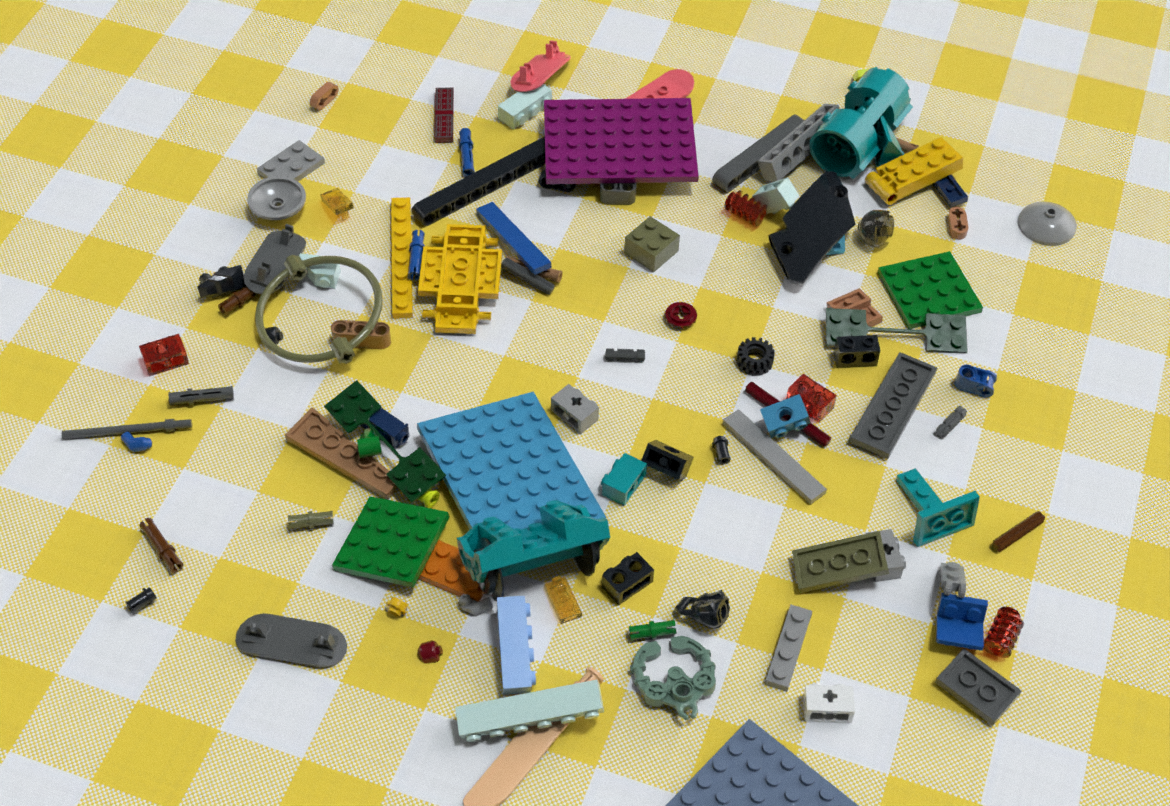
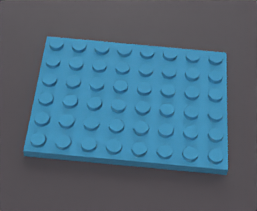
[417,392,606,530]

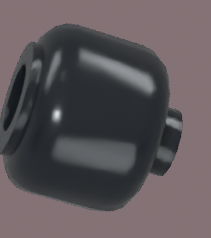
[265,326,283,345]

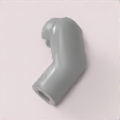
[459,594,493,615]

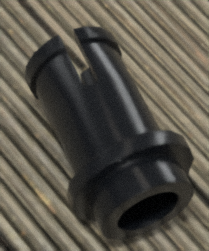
[712,436,731,465]
[125,587,157,614]

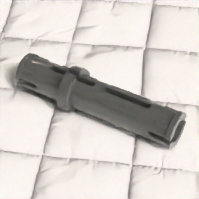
[168,386,234,406]

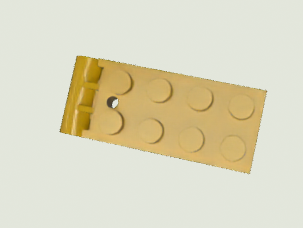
[865,137,963,205]

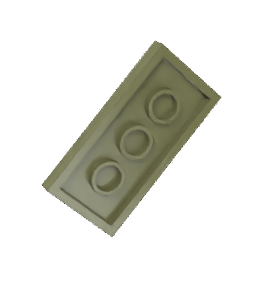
[792,531,889,593]

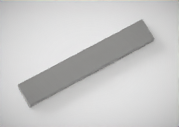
[723,409,827,505]

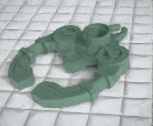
[630,636,716,720]

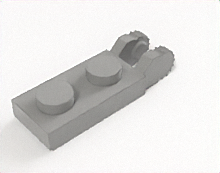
[940,562,966,598]

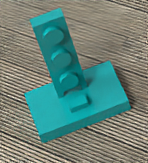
[896,468,980,547]

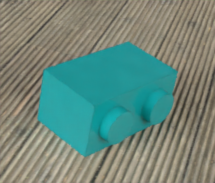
[601,453,647,506]

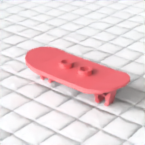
[510,40,571,92]
[625,69,695,99]

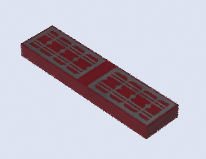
[435,87,454,143]

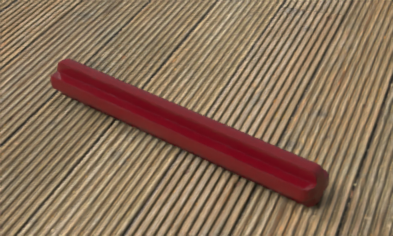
[745,382,831,447]

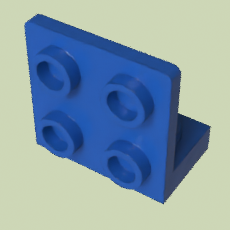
[936,593,988,651]

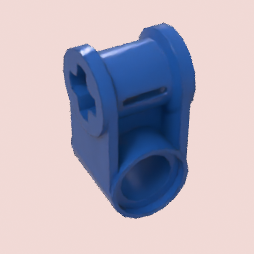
[954,364,997,398]

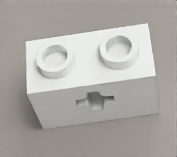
[803,683,855,723]

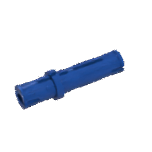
[459,128,475,177]
[408,230,425,281]

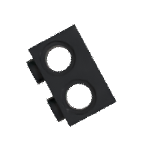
[833,335,881,368]
[601,552,654,605]

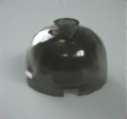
[858,210,894,249]

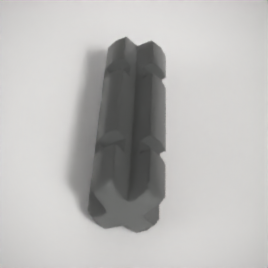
[605,348,645,361]
[936,406,967,438]

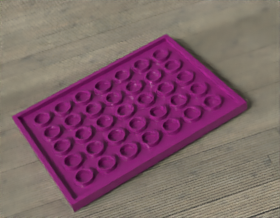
[544,98,699,184]

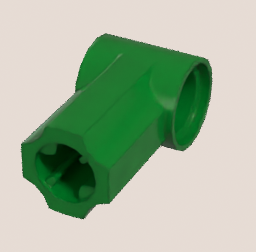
[357,428,382,458]

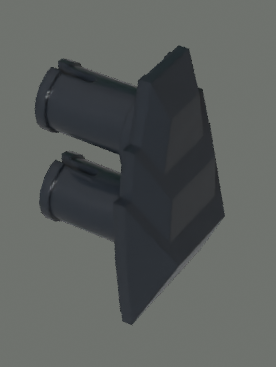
[197,265,246,298]

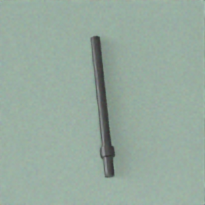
[62,419,192,439]

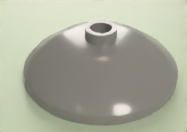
[247,176,306,220]
[1018,201,1077,246]

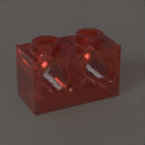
[786,374,837,423]

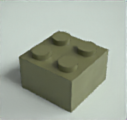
[624,216,680,272]

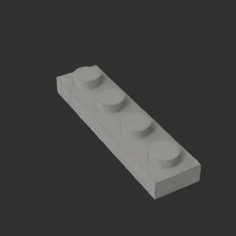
[765,604,813,692]

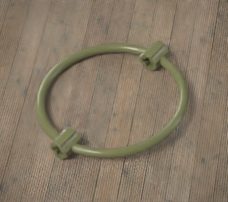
[255,254,383,364]

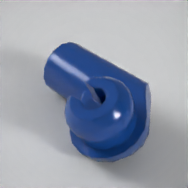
[121,432,152,452]

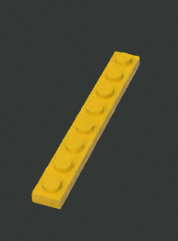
[391,197,413,319]

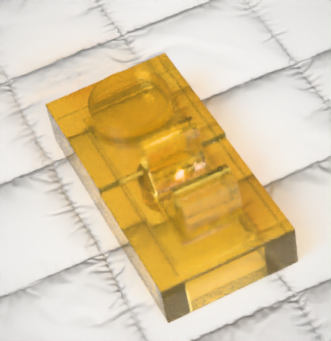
[320,188,354,221]
[544,575,582,624]

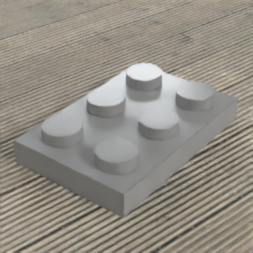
[257,140,325,181]

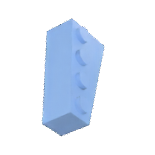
[497,596,536,695]

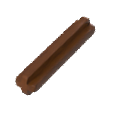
[992,511,1045,552]

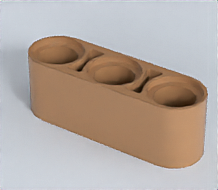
[331,320,391,349]

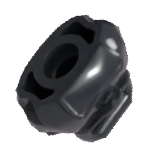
[675,590,730,629]

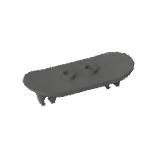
[243,224,306,294]
[235,613,347,668]

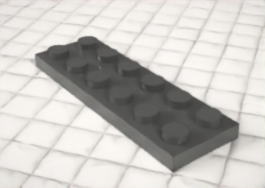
[849,352,938,459]

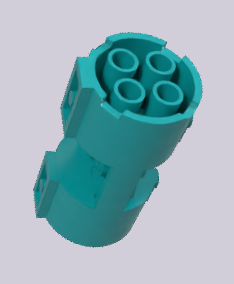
[809,67,913,179]

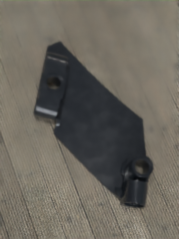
[768,171,856,284]

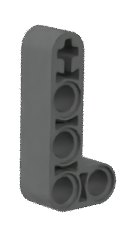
[600,183,636,205]

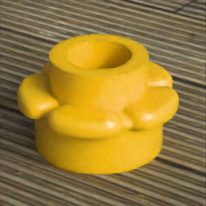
[386,597,408,617]

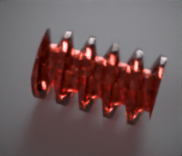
[724,190,768,227]
[983,606,1024,658]

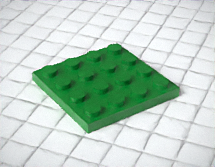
[877,251,983,329]
[332,496,450,588]

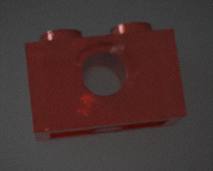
[139,333,189,377]

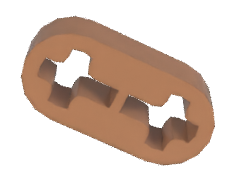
[310,82,339,110]
[947,207,969,240]

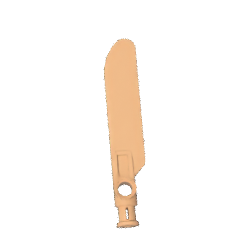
[463,667,604,806]

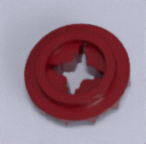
[665,302,697,329]

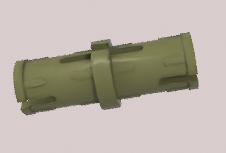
[288,510,334,529]

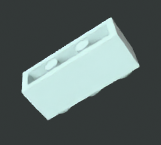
[498,84,552,130]

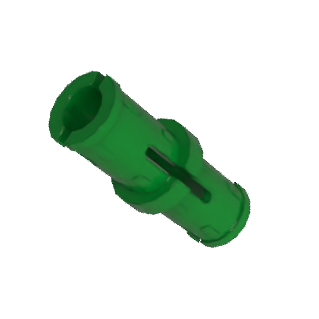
[629,619,677,641]

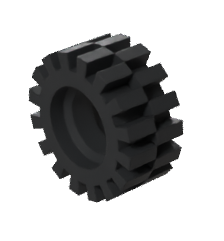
[736,337,775,376]

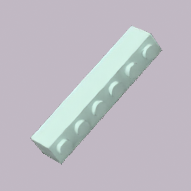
[455,680,604,742]

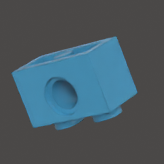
[760,394,811,438]

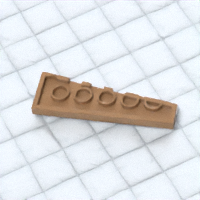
[285,407,398,499]

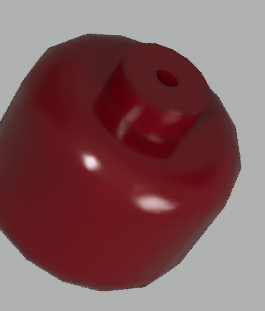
[418,640,443,664]

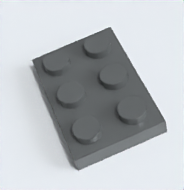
[935,649,1022,726]

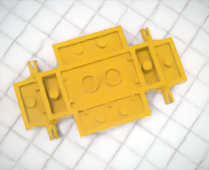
[418,224,502,334]

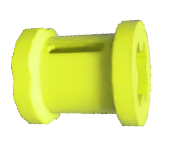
[418,490,440,508]

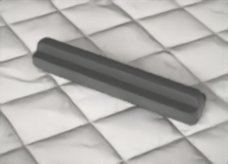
[501,257,555,295]

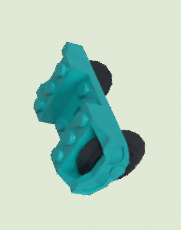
[457,500,610,602]

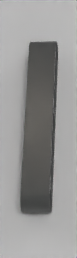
[712,114,805,192]

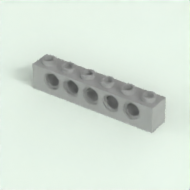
[758,104,840,182]

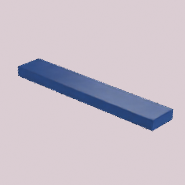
[476,202,552,275]

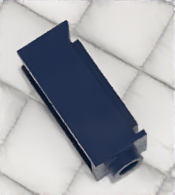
[360,408,409,450]

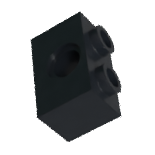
[641,440,694,480]

